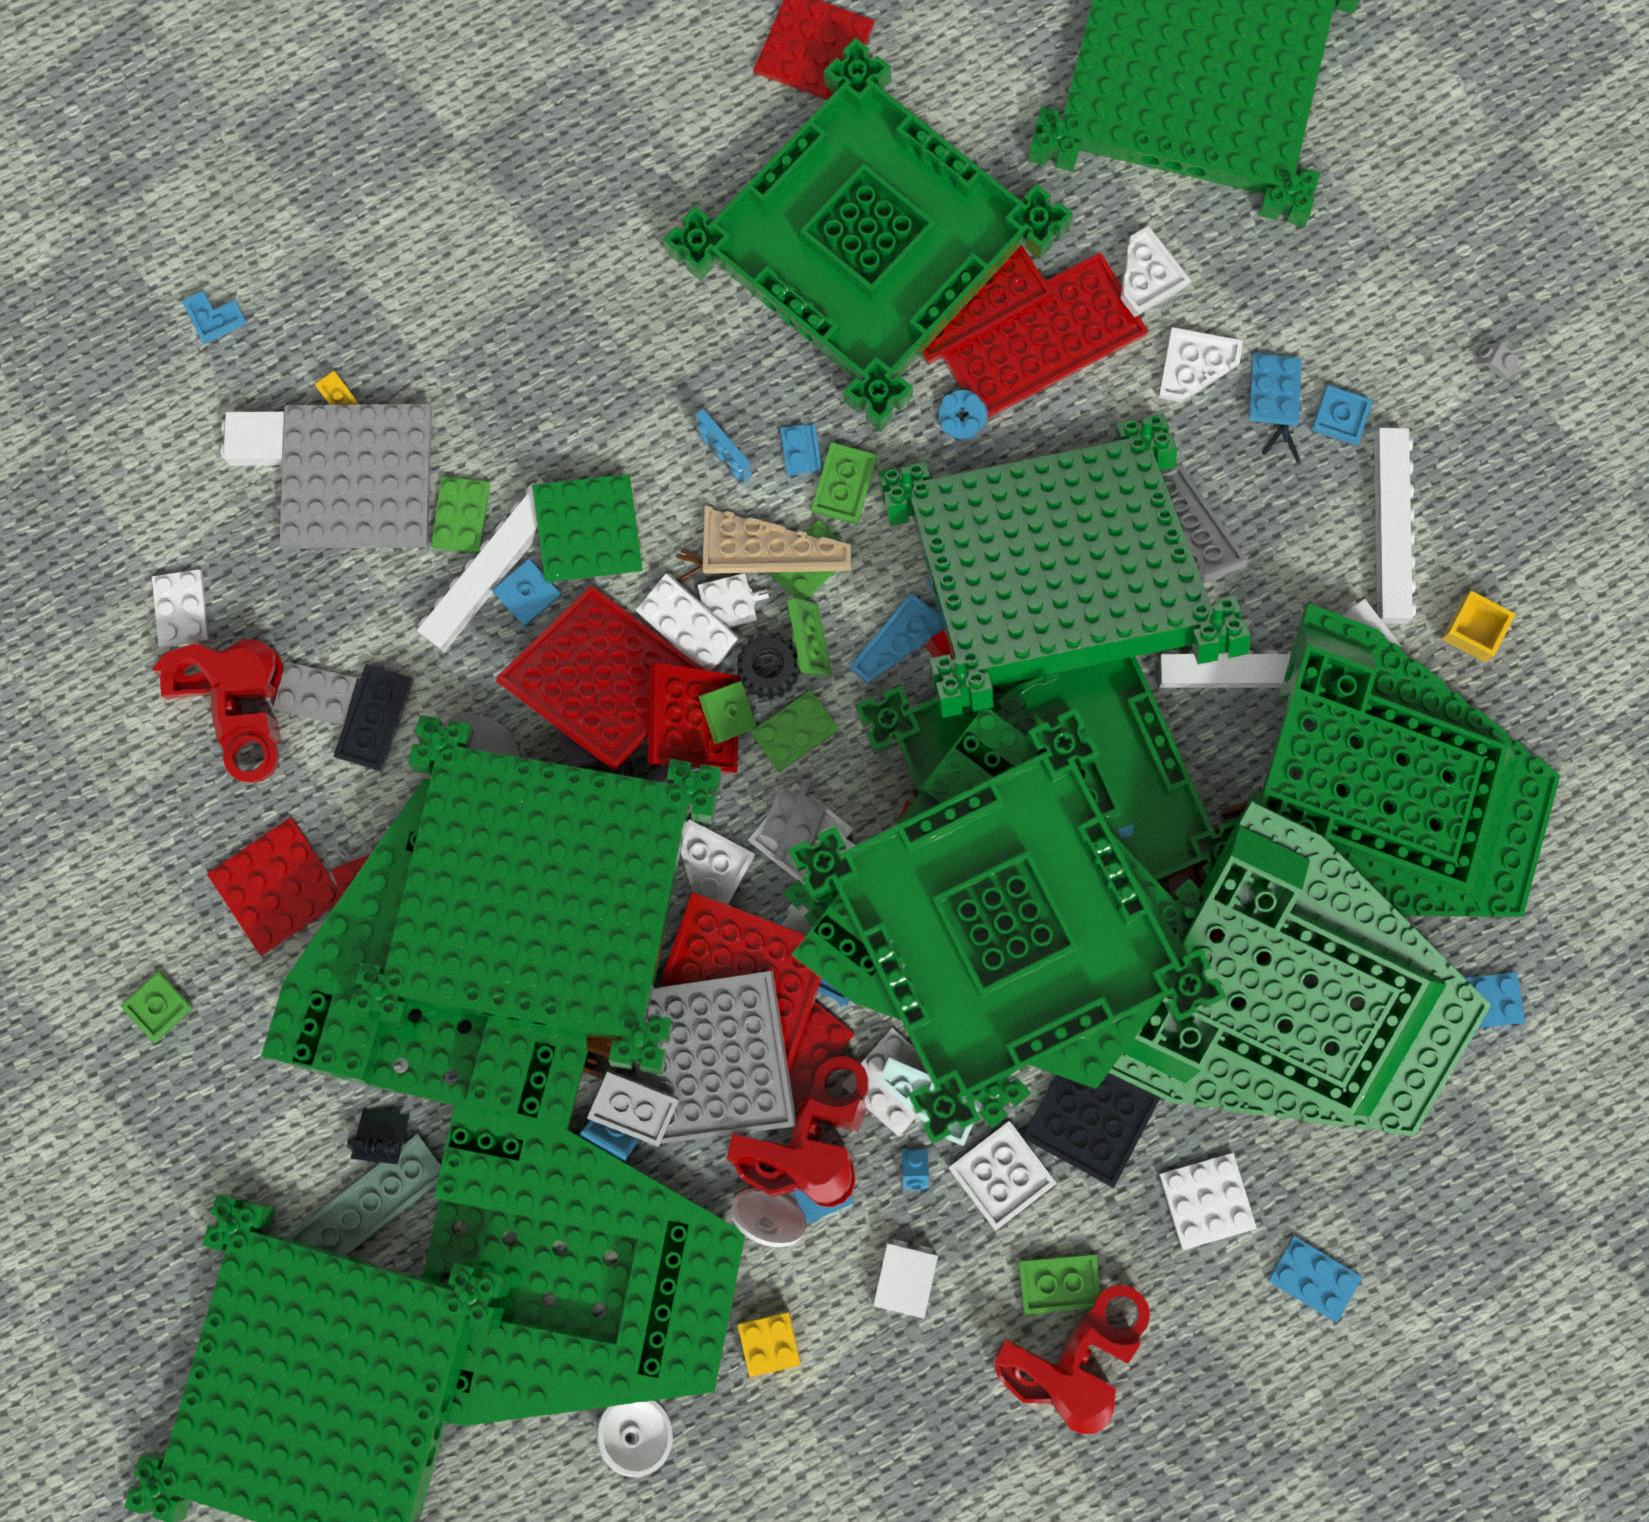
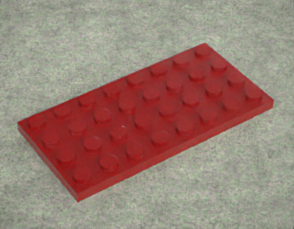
[942,252,1149,419]

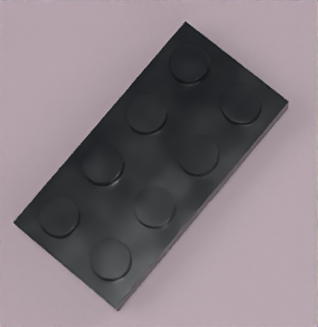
[333,664,414,772]

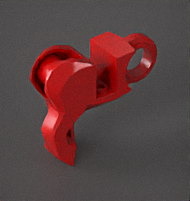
[152,639,283,784]
[727,1056,869,1207]
[992,1284,1150,1435]

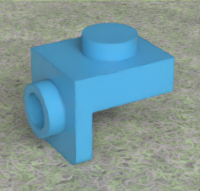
[902,1149,929,1191]

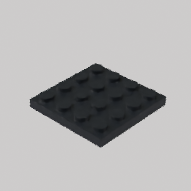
[1022,1073,1161,1188]

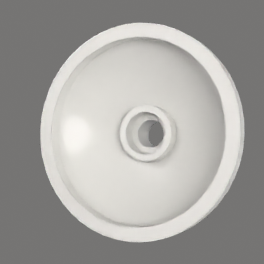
[731,1188,807,1247]
[597,1401,673,1477]

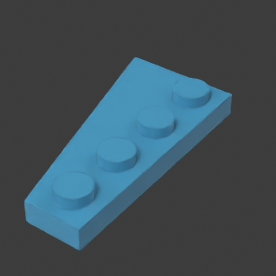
[849,593,944,684]

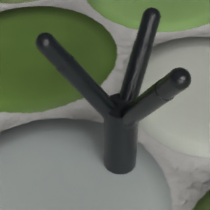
[1262,424,1300,463]

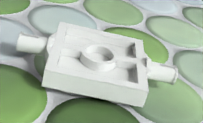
[698,573,769,628]

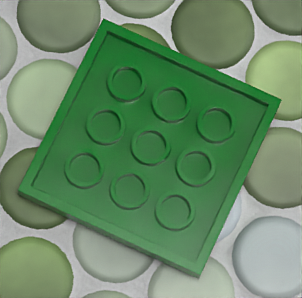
[532,474,643,583]

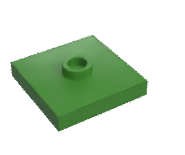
[698,681,757,744]
[120,971,194,1043]

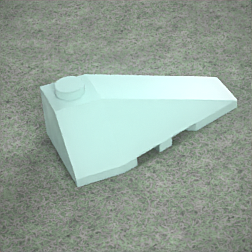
[879,1057,981,1146]

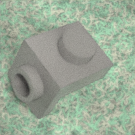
[1475,342,1520,380]

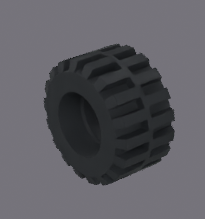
[737,633,799,700]

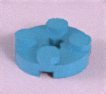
[939,390,988,440]

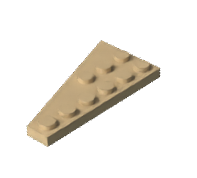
[703,505,851,574]

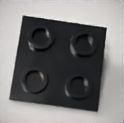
[347,1109,410,1165]

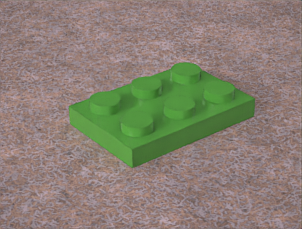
[811,442,878,525]
[431,477,491,554]
[767,520,853,601]
[787,598,832,677]
[750,690,839,773]
[1018,1254,1100,1315]

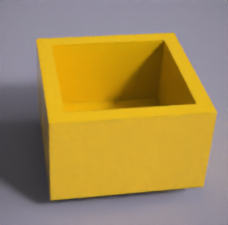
[1441,591,1516,663]
[738,1310,801,1378]

